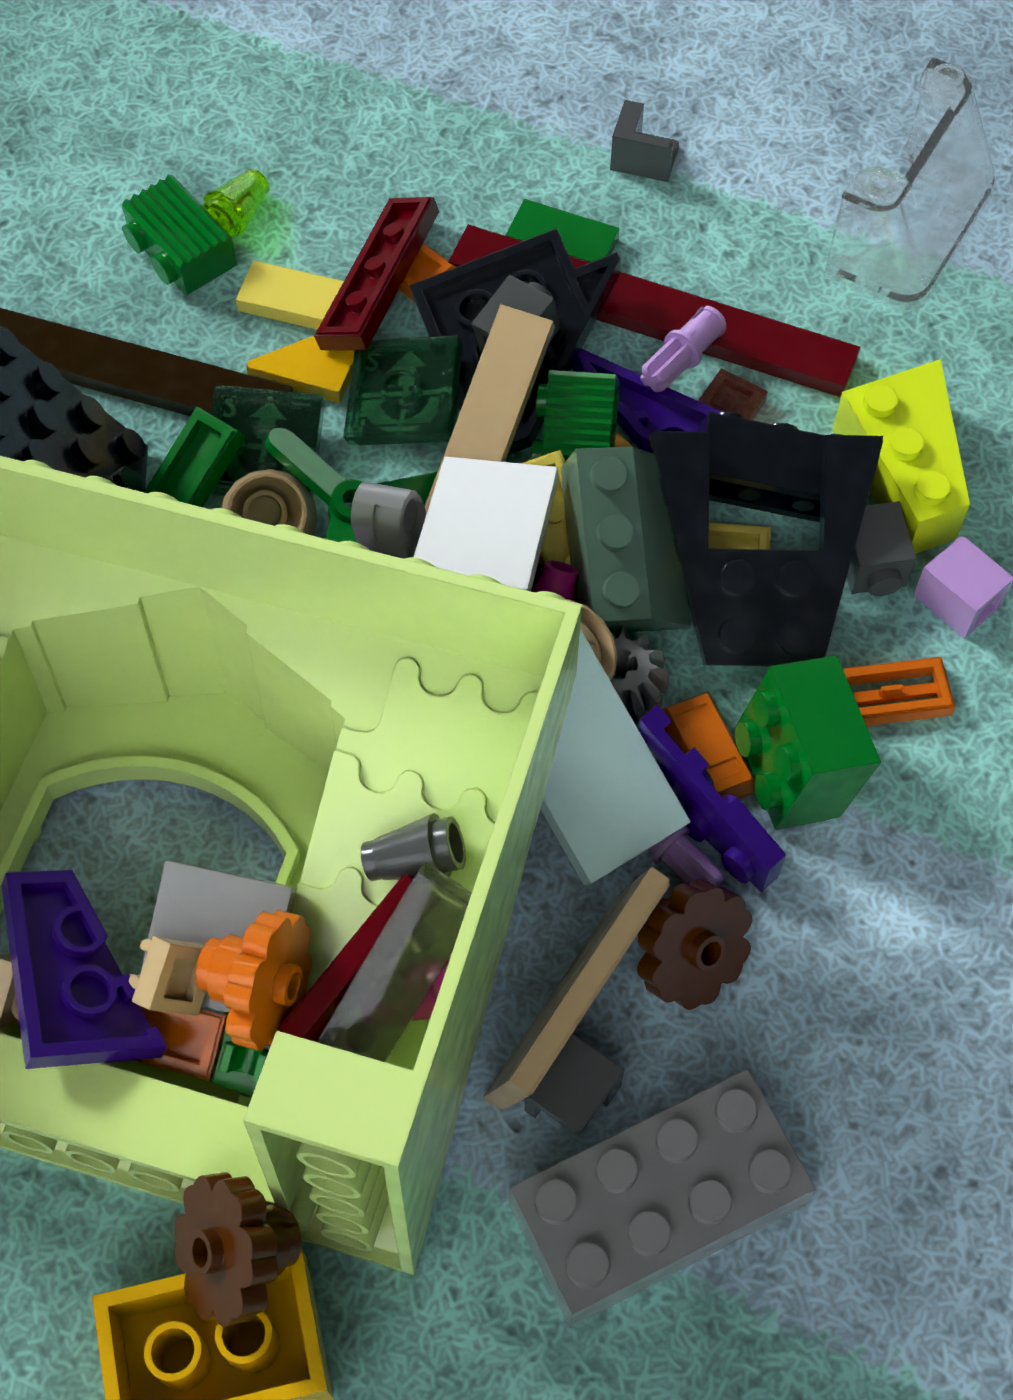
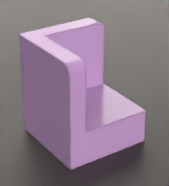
[914,536,1013,639]

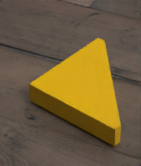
[246,336,365,403]

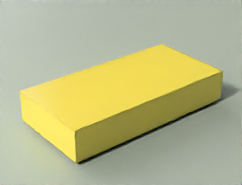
[235,260,344,330]

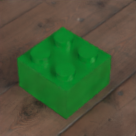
[735,655,881,830]

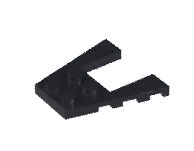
[649,431,883,667]

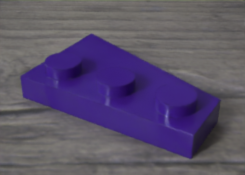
[638,704,786,892]
[1,870,168,1069]

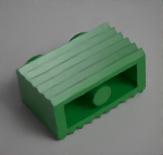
[122,174,237,296]
[531,370,620,462]

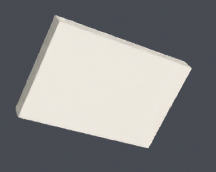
[414,456,558,591]

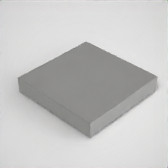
[140,860,297,1012]

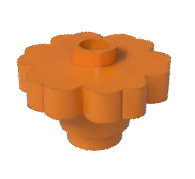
[195,910,312,1051]

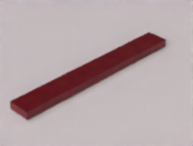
[448,224,861,397]

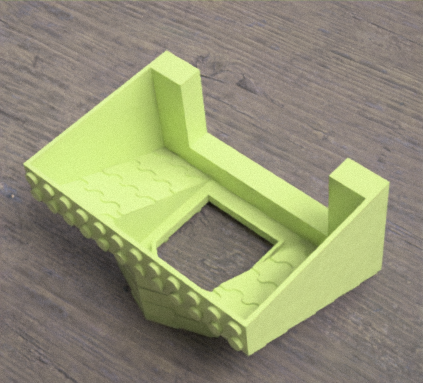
[0,456,582,1275]

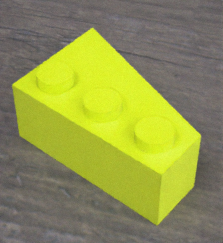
[832,359,970,554]

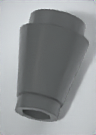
[361,813,466,881]

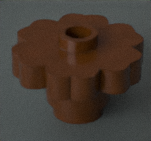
[637,879,752,1010]
[175,1172,301,1327]

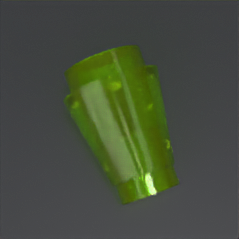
[203,169,270,237]

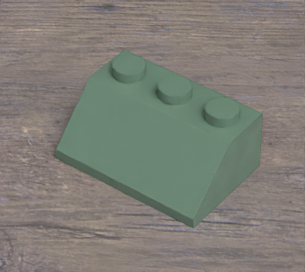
[561,446,691,633]

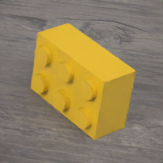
[92,1247,334,1400]

